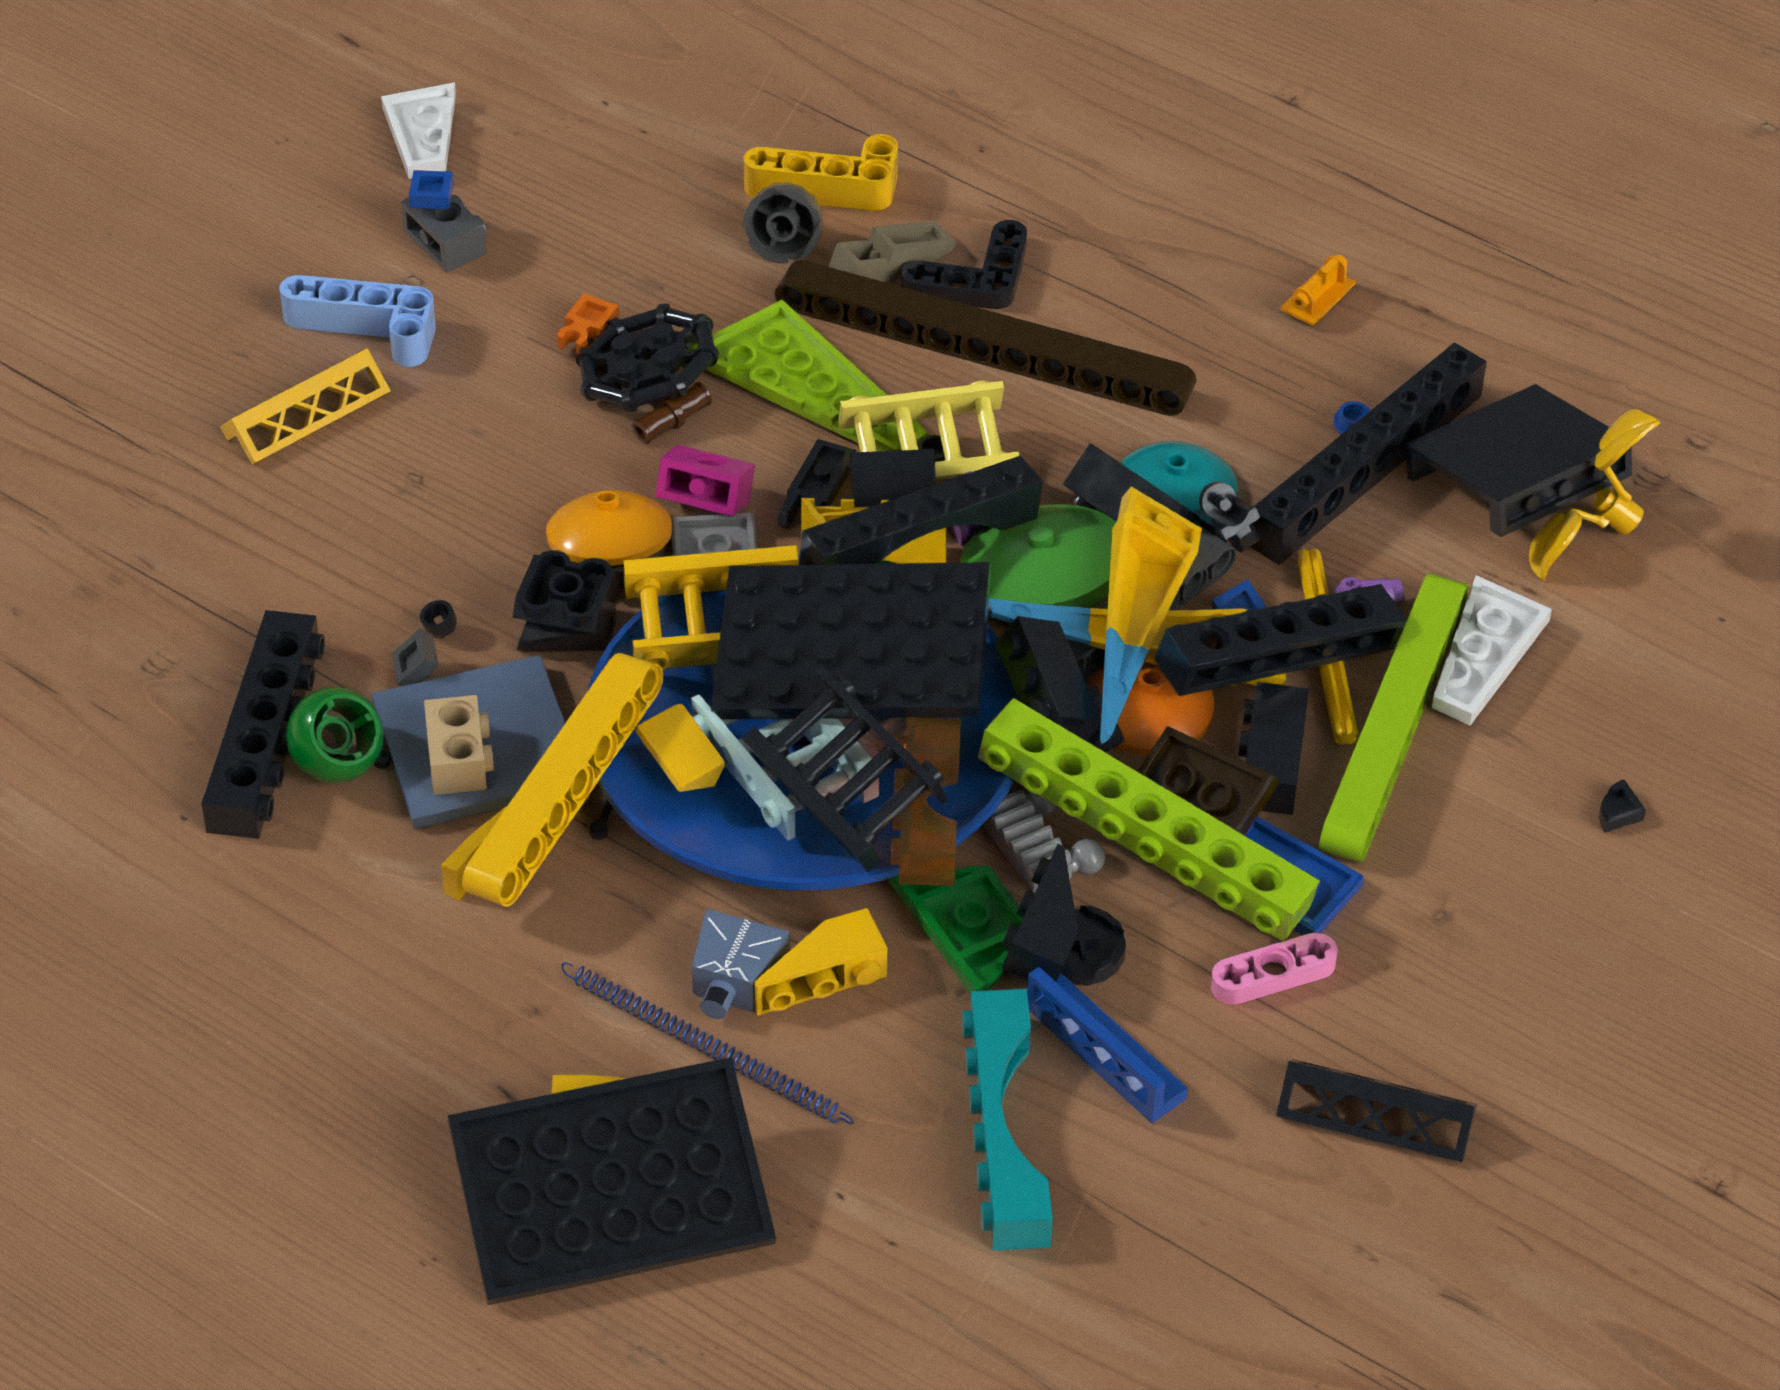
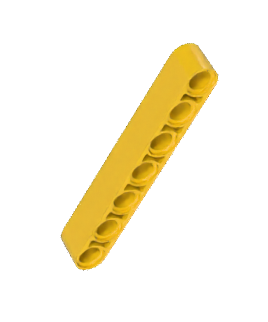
[462,653,663,907]

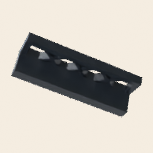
[1276,1059,1477,1162]

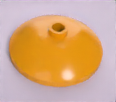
[546,489,673,566]

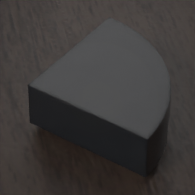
[1599,779,1646,833]

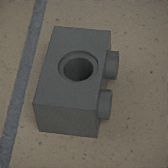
[401,194,487,273]

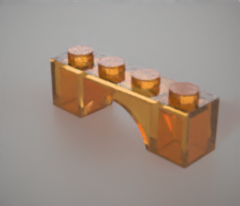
[891,717,961,886]

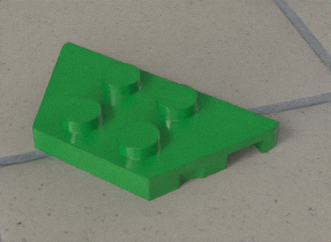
[889,865,1023,995]

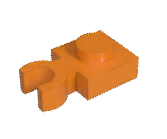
[557,293,619,355]

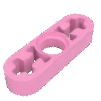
[1211,933,1338,1005]

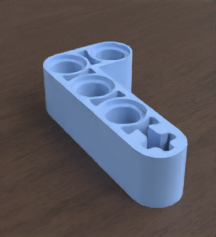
[279,275,436,367]

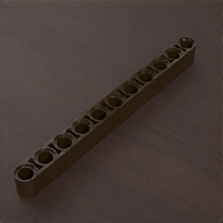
[774,260,1197,416]

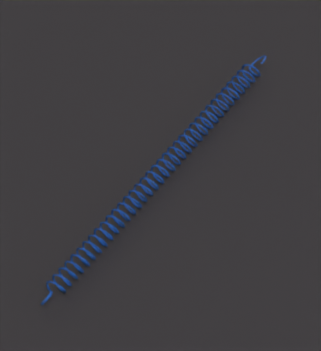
[562,962,854,1124]

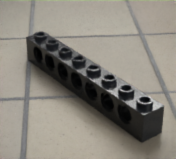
[1250,342,1487,565]

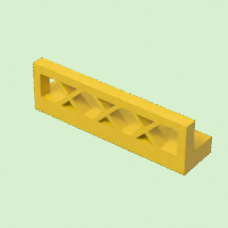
[220,348,391,464]

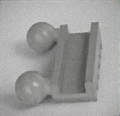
[982,789,1105,893]

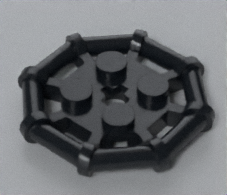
[576,303,720,412]

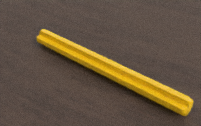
[1298,548,1358,745]

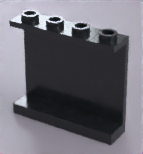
[1405,384,1632,537]

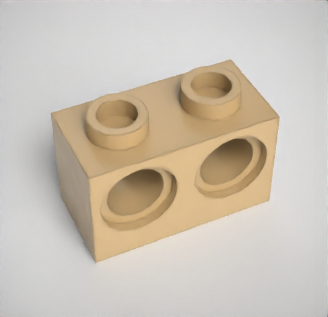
[424,695,494,795]

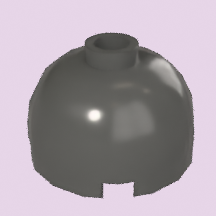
[743,182,823,264]

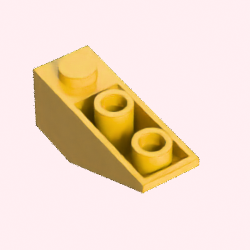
[754,908,888,1016]

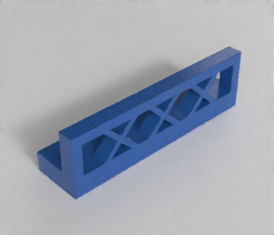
[1027,967,1188,1123]

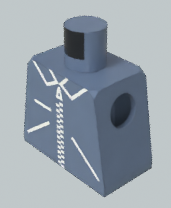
[692,909,790,1019]

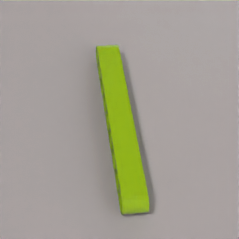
[1318,573,1469,863]

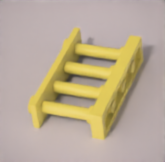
[839,381,1020,484]

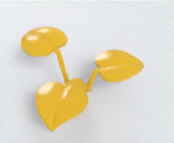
[1529,409,1661,581]

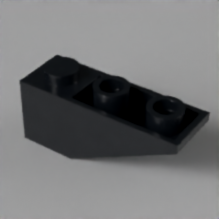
[1000,844,1078,982]

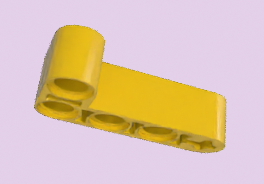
[743,134,898,211]

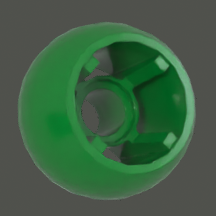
[286,687,384,783]

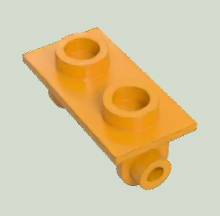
[1280,254,1356,326]

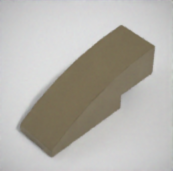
[829,221,956,283]

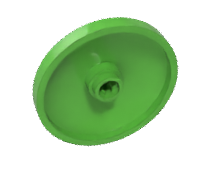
[960,504,1116,608]

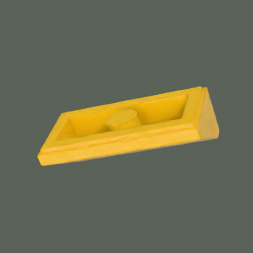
[634,704,725,792]

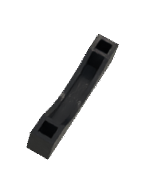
[799,456,1043,565]

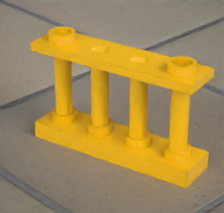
[624,545,799,670]

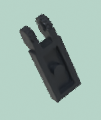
[777,439,857,529]

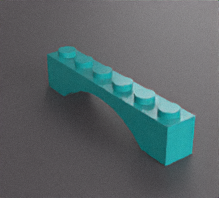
[962,989,1053,1251]

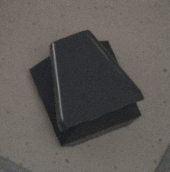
[513,550,621,652]

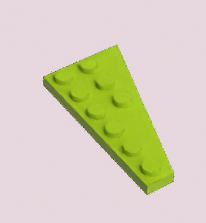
[688,300,928,451]

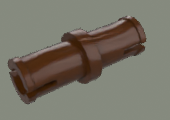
[632,382,712,444]

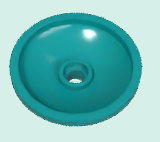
[1121,441,1237,526]

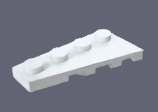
[1432,575,1552,726]

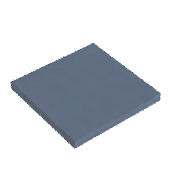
[371,655,565,829]

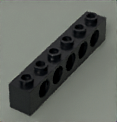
[1154,584,1407,696]
[201,610,325,839]

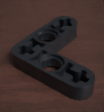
[901,220,1027,309]

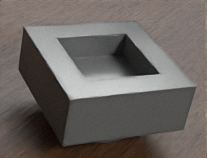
[392,629,438,686]

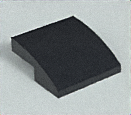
[850,449,936,507]

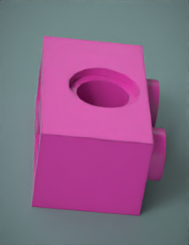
[655,445,755,517]

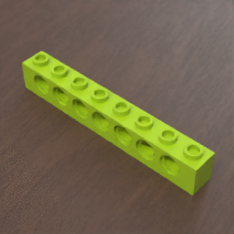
[978,698,1320,941]

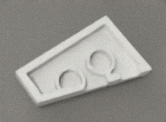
[381,82,456,179]

